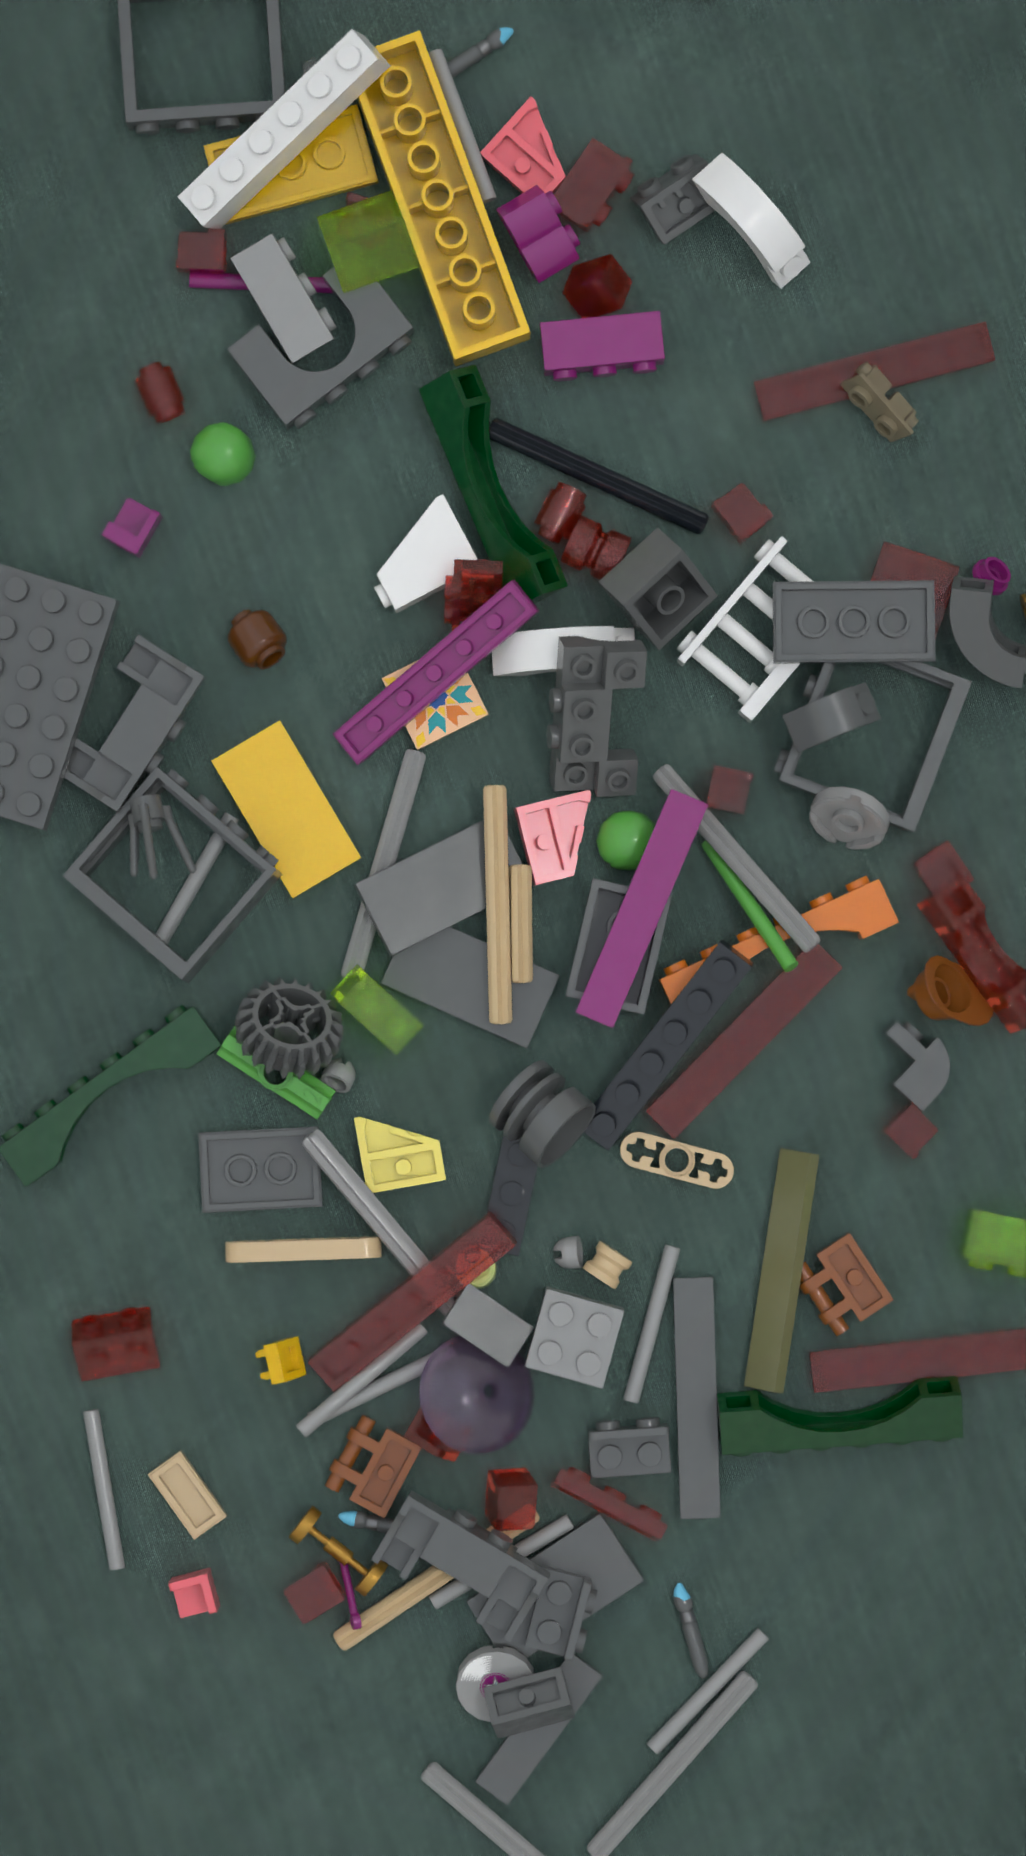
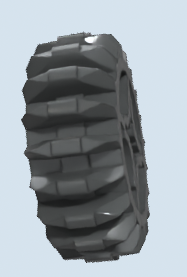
[234,976,344,1079]

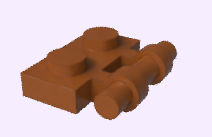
[799,1232,894,1337]
[325,1414,422,1518]

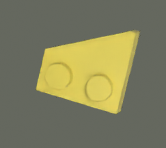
[354,1116,446,1193]

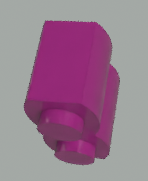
[496,185,581,283]

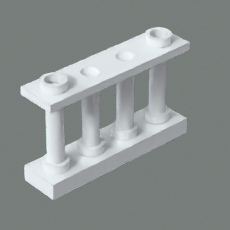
[676,536,814,723]

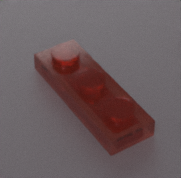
[550,1466,668,1542]

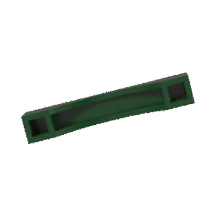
[418,364,568,603]
[0,1005,222,1187]
[717,1376,963,1457]

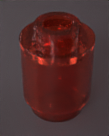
[134,361,186,424]
[534,482,587,544]

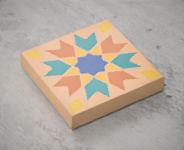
[382,660,489,751]

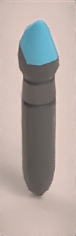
[447,27,514,78]
[338,1510,394,1534]
[673,1583,709,1679]

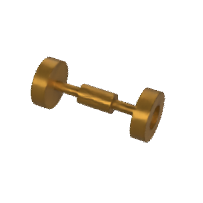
[288,1505,388,1597]

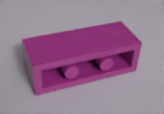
[540,311,665,381]

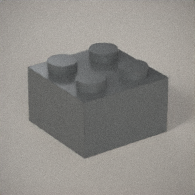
[599,527,718,650]

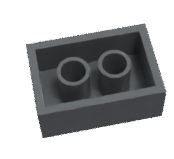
[565,878,672,1015]

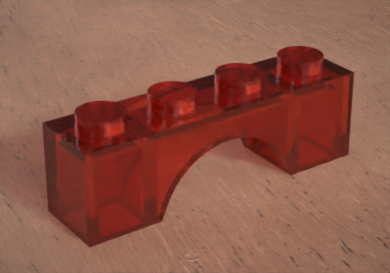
[916,875,1026,1034]

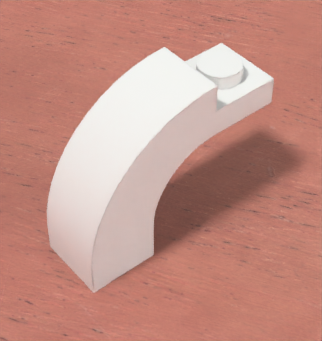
[692,153,811,289]
[492,626,635,676]

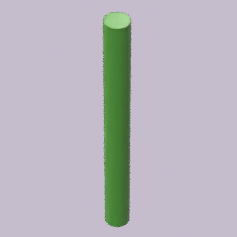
[701,840,799,972]

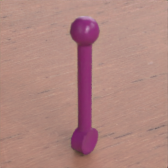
[336,1560,362,1630]

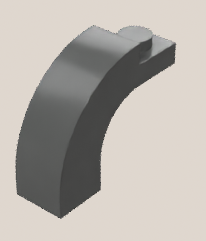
[950,576,1026,688]

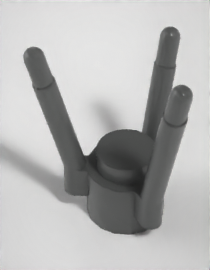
[127,794,196,880]

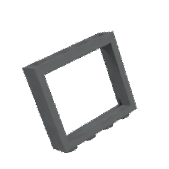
[117,0,286,135]
[773,662,972,833]
[63,767,283,984]

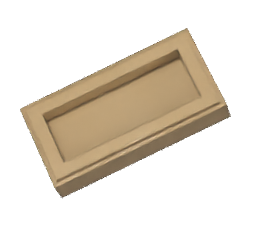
[148,1450,227,1540]

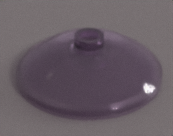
[419,1335,534,1454]

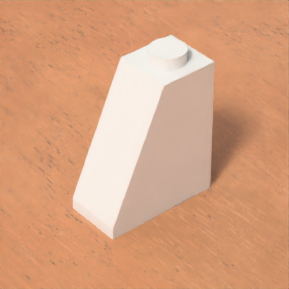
[374,494,481,613]

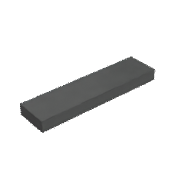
[475,1653,603,1806]

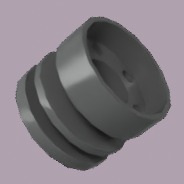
[488,1060,596,1169]

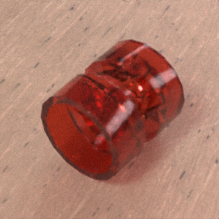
[560,515,632,580]

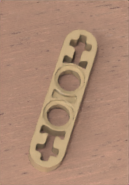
[225,1236,382,1263]

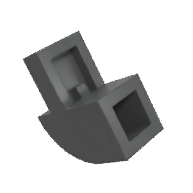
[782,682,881,753]
[883,1021,950,1112]

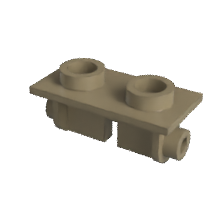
[840,361,919,442]

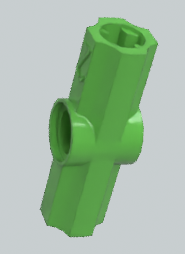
[216,1026,336,1120]

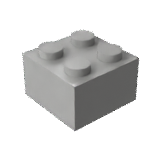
[525,1286,624,1389]

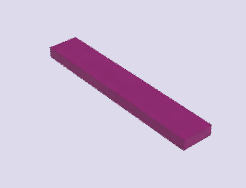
[333,580,540,765]
[576,789,708,1028]

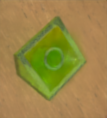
[316,190,419,294]

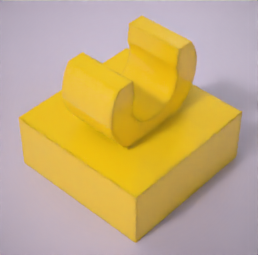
[255,1336,307,1385]

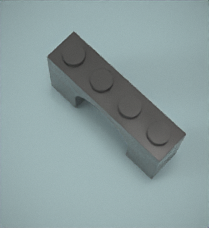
[227,251,414,430]

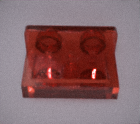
[554,138,635,233]
[444,559,503,631]
[72,1306,160,1382]

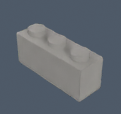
[231,234,337,363]

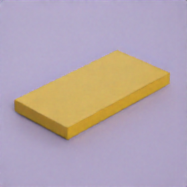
[203,104,378,225]
[211,720,361,899]

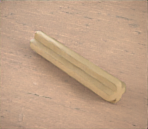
[509,864,533,983]

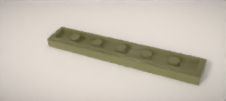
[744,1148,820,1393]

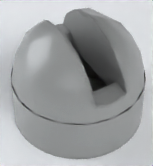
[321,1058,356,1093]
[553,1236,583,1269]

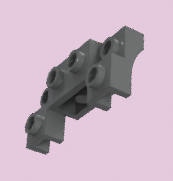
[64,634,206,812]
[546,636,647,797]
[371,1490,551,1642]

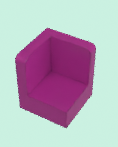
[101,498,163,559]

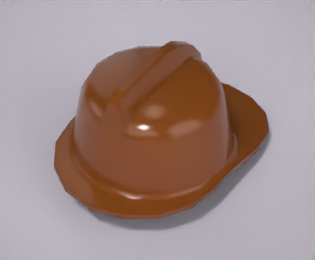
[907,955,995,1026]

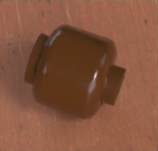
[227,609,287,670]

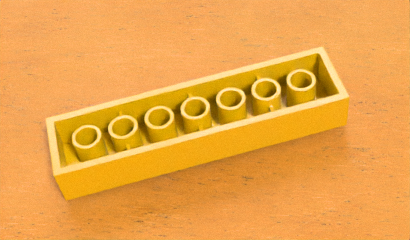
[357,30,531,367]

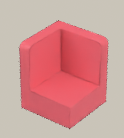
[168,1567,220,1619]

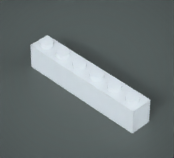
[178,29,391,231]

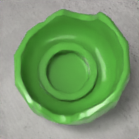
[190,422,256,486]
[596,810,656,870]

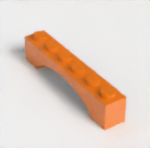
[659,875,899,1005]

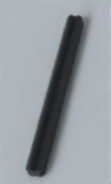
[489,418,709,534]

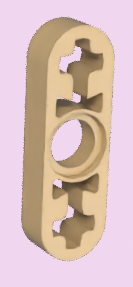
[620,1131,734,1189]

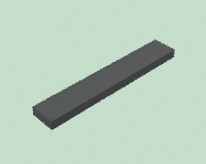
[673,1276,721,1519]

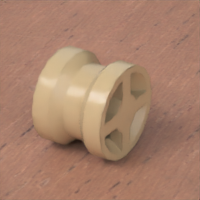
[582,1241,633,1289]

